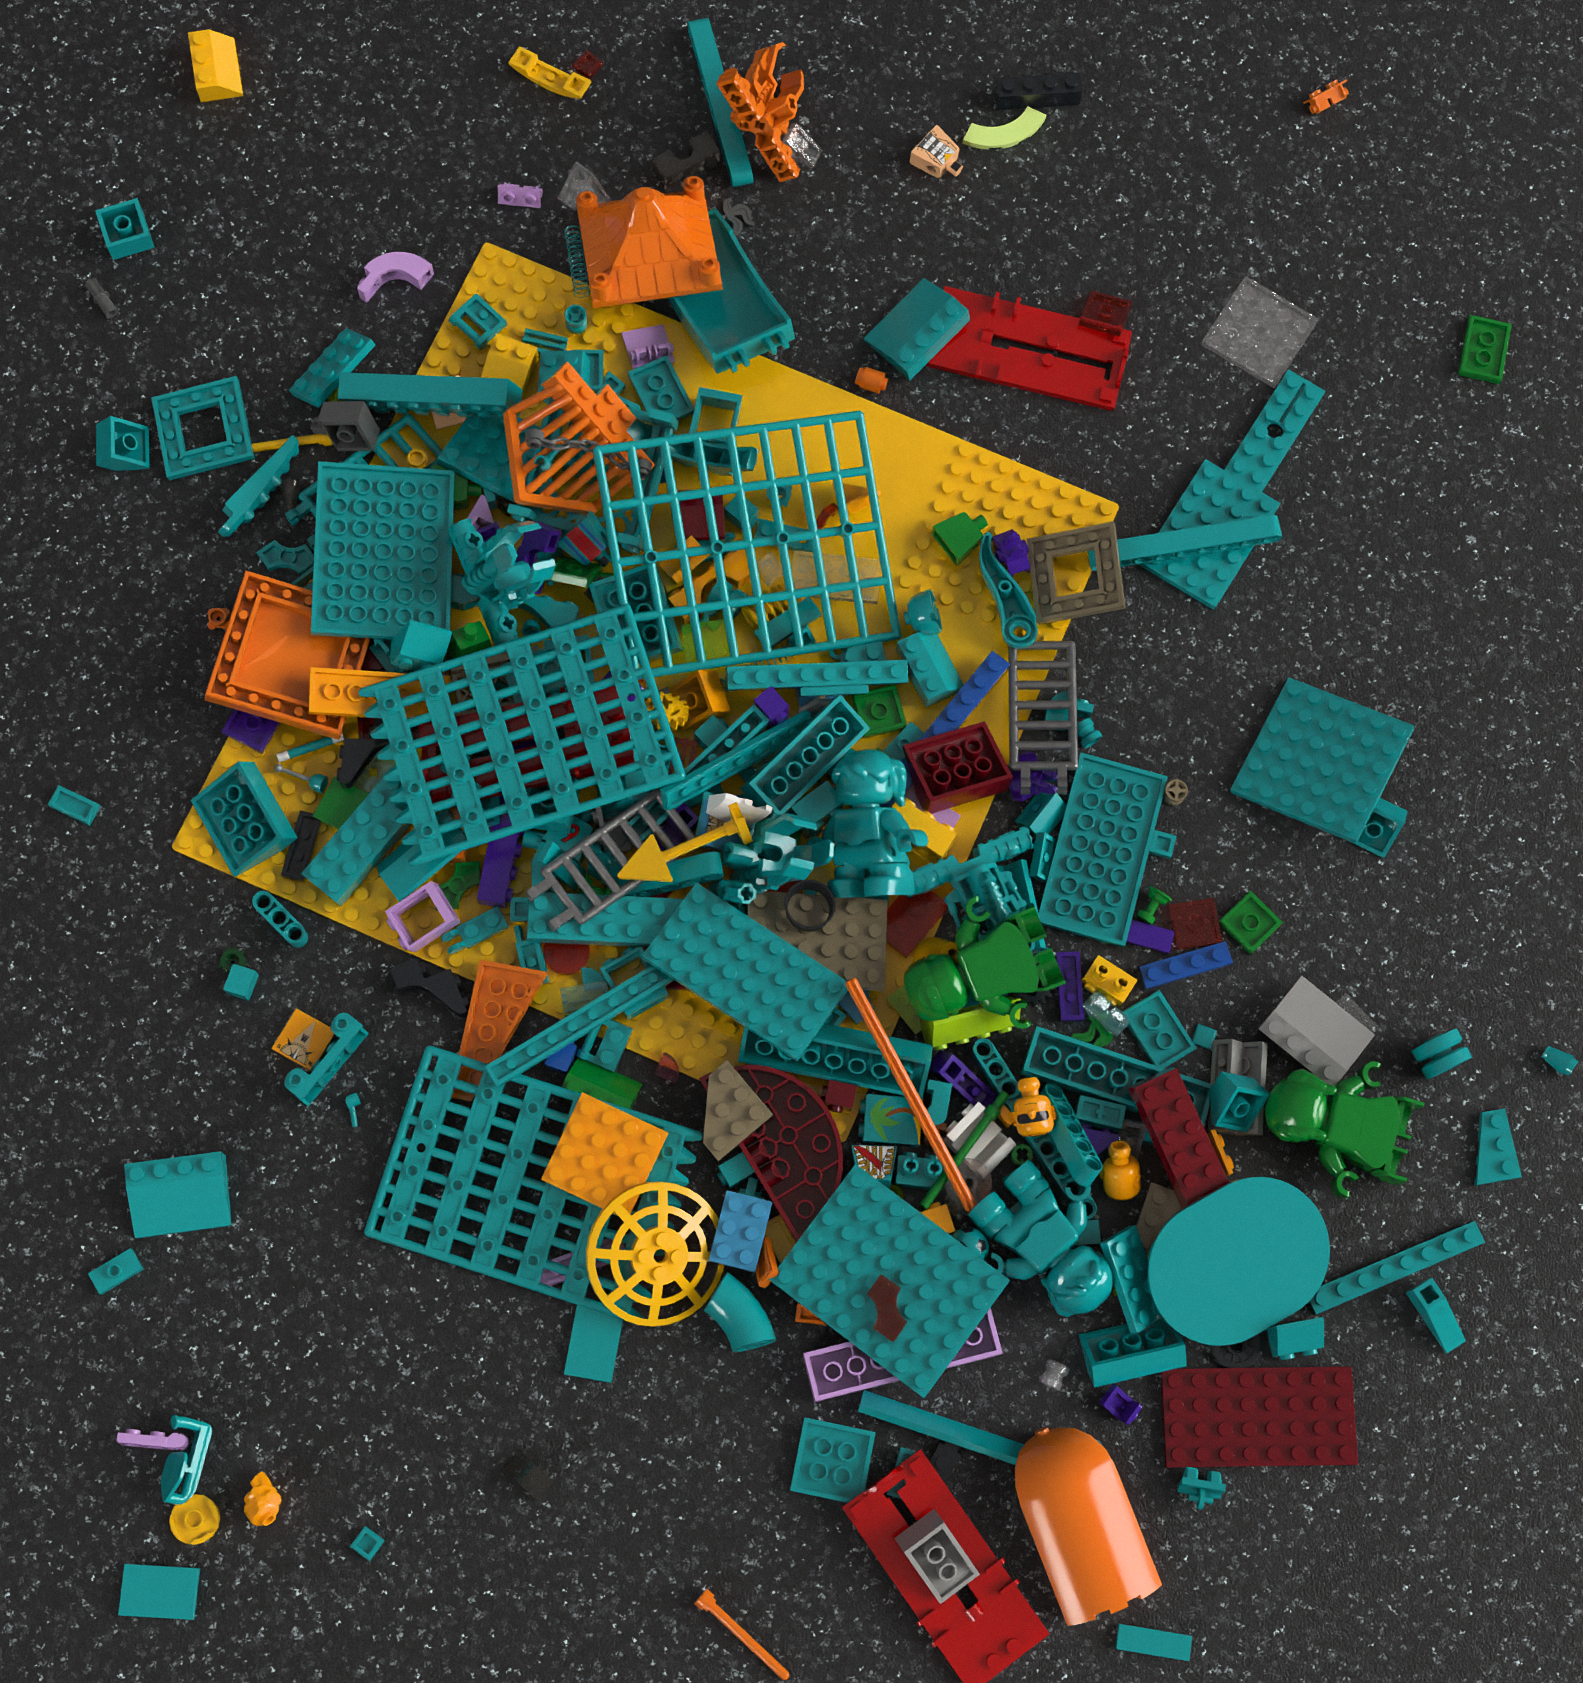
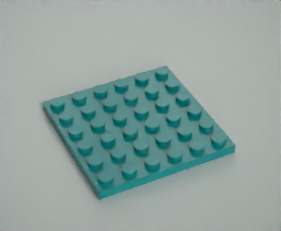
[1230,677,1414,844]

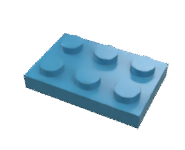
[709,1190,773,1273]

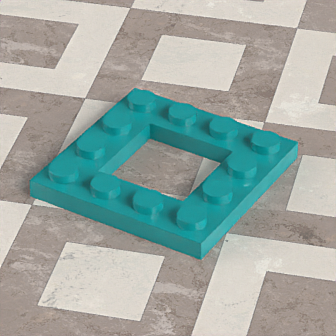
[151,376,255,481]

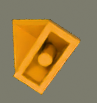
[832,483,881,513]

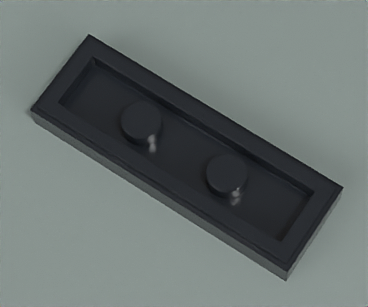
[281,810,321,882]

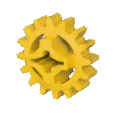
[644,692,689,730]

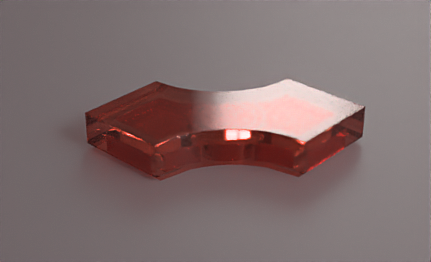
[867,1274,907,1343]

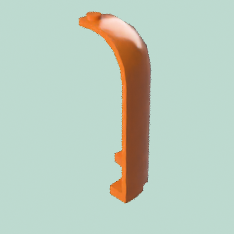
[1015,1427,1162,1626]

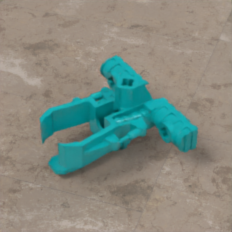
[448,518,555,645]
[722,793,834,915]
[907,826,1036,951]

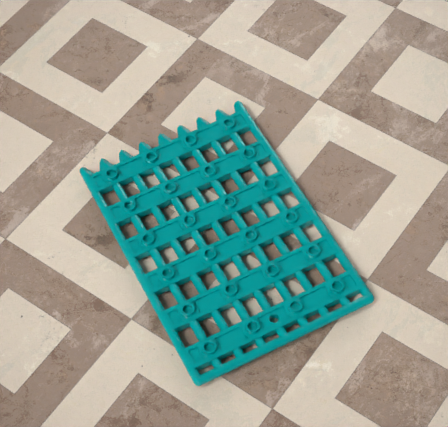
[358,604,686,866]
[364,1045,703,1320]

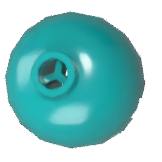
[904,589,942,635]

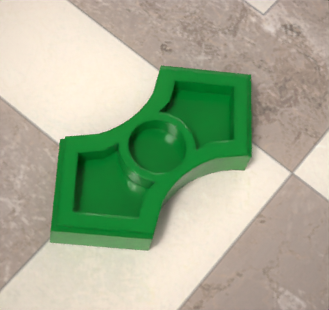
[435,861,481,911]

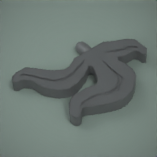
[722,198,755,237]

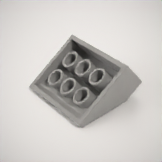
[1257,976,1375,1086]

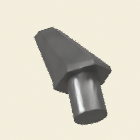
[797,696,831,714]

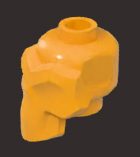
[244,1472,281,1526]

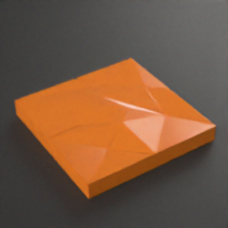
[205,571,371,740]

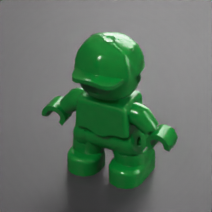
[904,894,1066,1029]

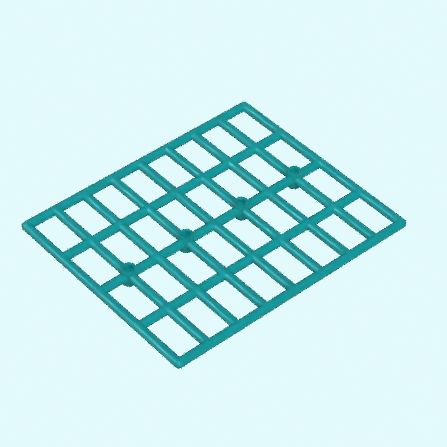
[593,411,901,680]

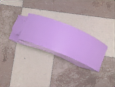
[357,252,434,303]

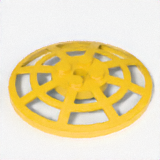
[586,1181,724,1327]

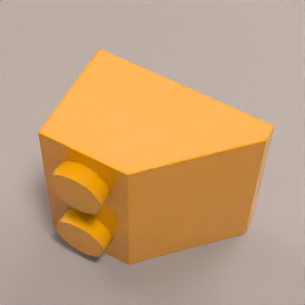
[669,670,731,731]

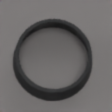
[784,880,836,932]

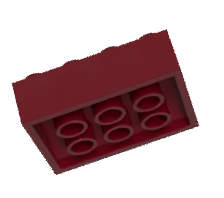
[902,721,1013,814]

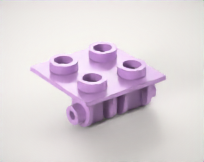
[621,324,675,369]

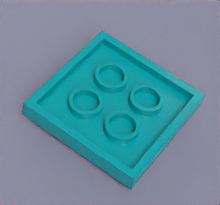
[790,1417,876,1503]

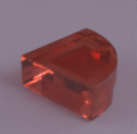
[816,503,838,529]

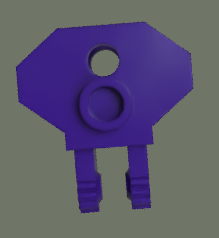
[992,529,1030,577]
[1009,751,1058,802]

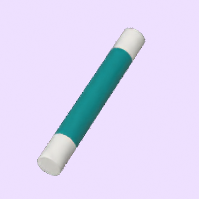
[276,734,344,763]

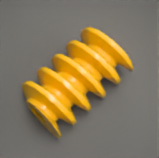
[740,584,789,627]

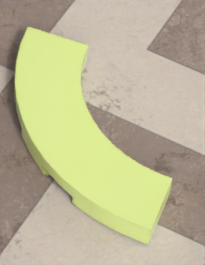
[962,106,1046,150]

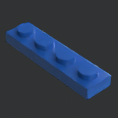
[1138,941,1233,990]

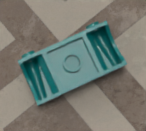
[284,1013,369,1107]

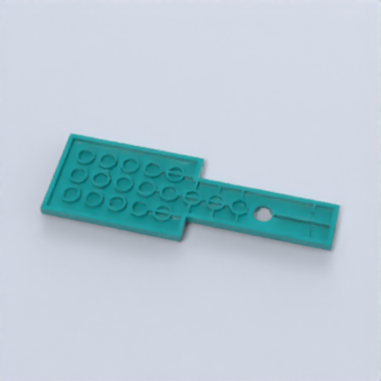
[1138,369,1325,610]

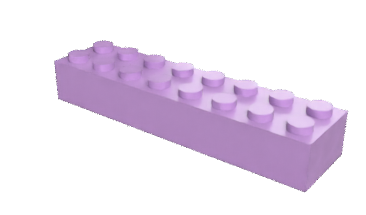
[803,1308,1003,1402]

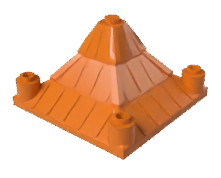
[576,176,723,308]

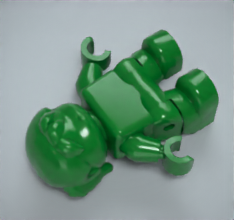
[1265,1061,1425,1199]

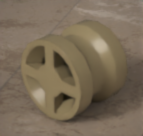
[1163,779,1188,806]

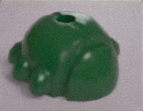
[218,947,247,973]

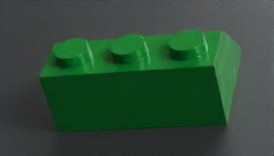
[559,1057,643,1109]

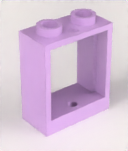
[385,881,461,952]

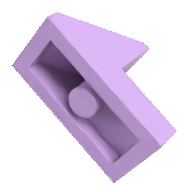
[467,494,494,530]

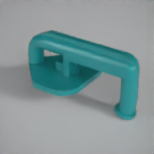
[161,1414,212,1505]

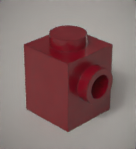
[821,1080,857,1113]

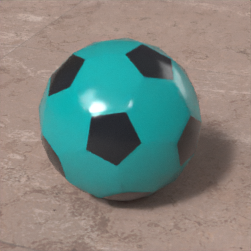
[951,1227,989,1261]

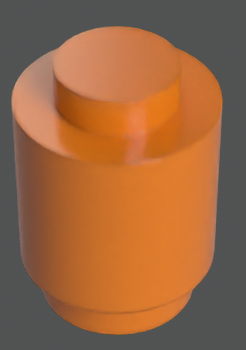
[855,367,888,394]

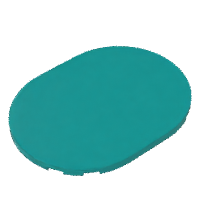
[1147,1177,1330,1346]

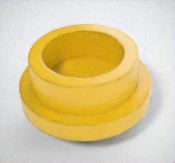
[406,449,428,469]

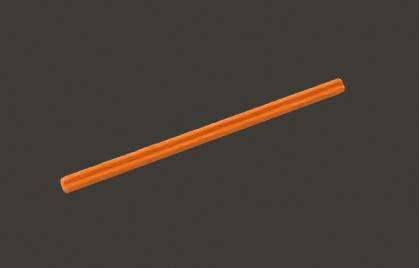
[845,978,977,1212]

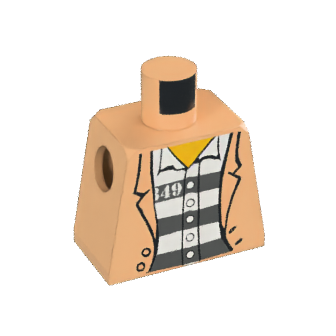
[910,125,963,178]

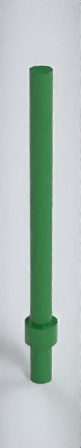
[919,1091,1010,1210]

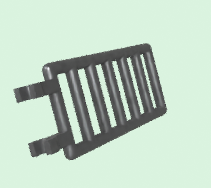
[1008,641,1078,795]
[526,789,696,933]

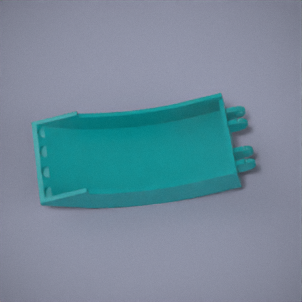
[668,208,795,374]

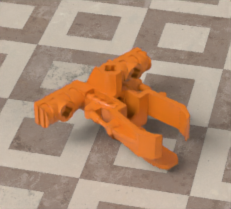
[716,42,804,182]

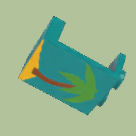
[858,1094,923,1148]

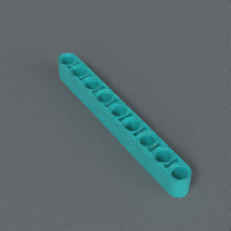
[687,17,754,187]
[1087,515,1283,571]
[971,1038,1097,1221]

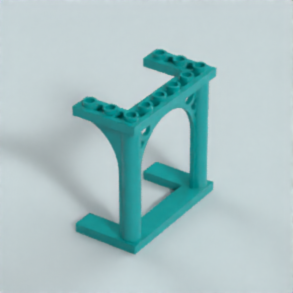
[507,380,679,555]

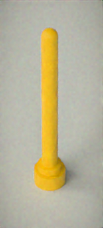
[252,434,333,452]

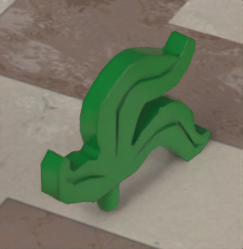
[1071,1012,1114,1047]

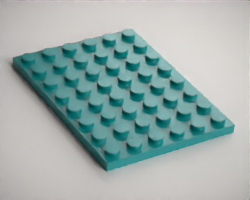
[311,461,454,640]
[769,1164,1010,1399]

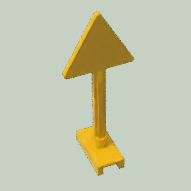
[617,802,753,882]

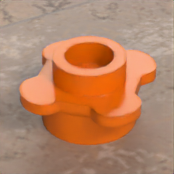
[207,608,230,630]

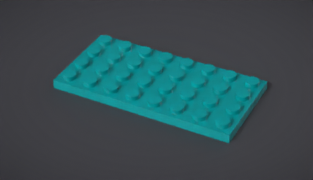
[1038,752,1168,948]
[642,882,848,1062]

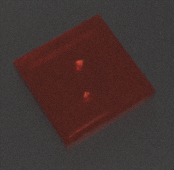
[1079,290,1132,337]
[1168,898,1223,950]

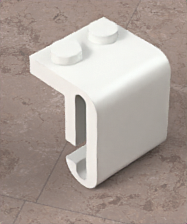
[943,1102,1016,1179]

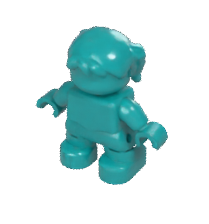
[806,749,928,898]
[968,1160,1113,1317]

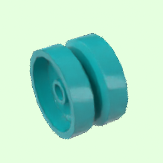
[1411,1028,1473,1080]

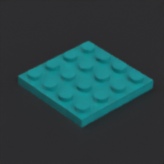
[437,414,541,503]

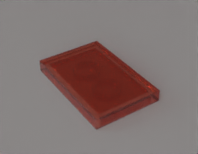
[886,890,948,959]

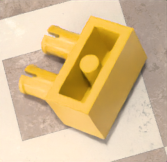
[1082,955,1137,1007]

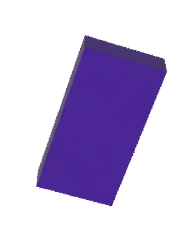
[1126,920,1175,954]

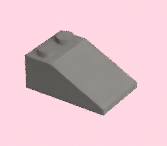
[894,1509,980,1604]

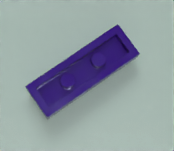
[1056,951,1084,1022]

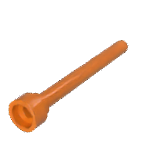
[694,1589,789,1680]

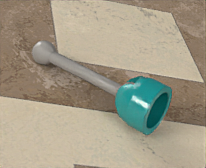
[274,764,328,794]

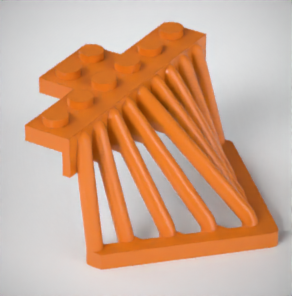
[503,361,655,515]

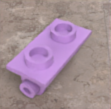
[498,182,543,208]

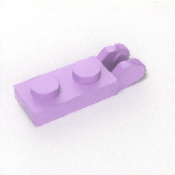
[117,1429,190,1451]

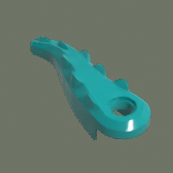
[218,435,299,537]
[979,532,1038,649]

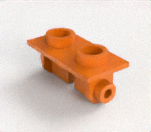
[1303,79,1349,114]

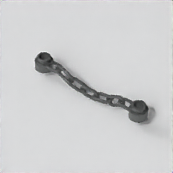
[525,429,652,478]

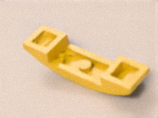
[508,46,592,99]

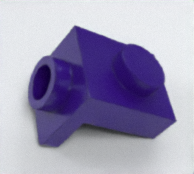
[1098,1384,1142,1425]

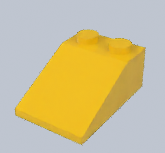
[481,333,539,398]

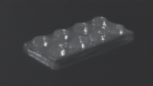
[791,550,881,604]

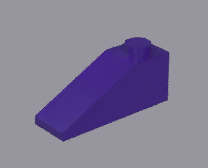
[929,1050,998,1112]

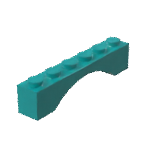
[451,573,580,632]

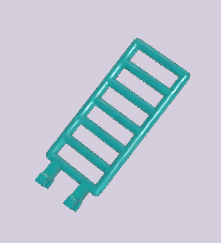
[285,414,442,551]

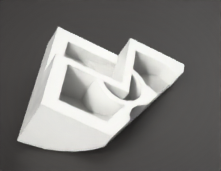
[706,793,772,826]

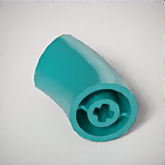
[704,1272,776,1352]

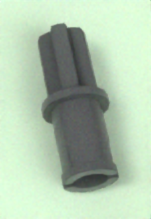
[85,278,118,318]

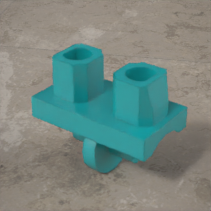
[1177,1467,1226,1510]

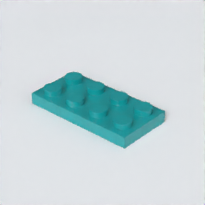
[289,328,375,408]
[1100,1225,1162,1334]

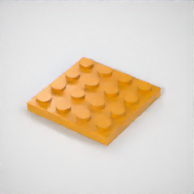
[541,1092,669,1216]

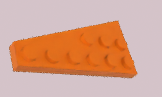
[451,960,548,1102]

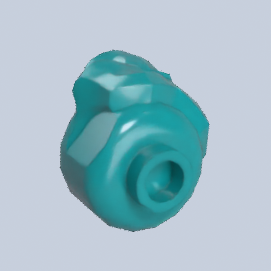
[587,843,622,885]

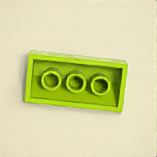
[919,997,1021,1050]

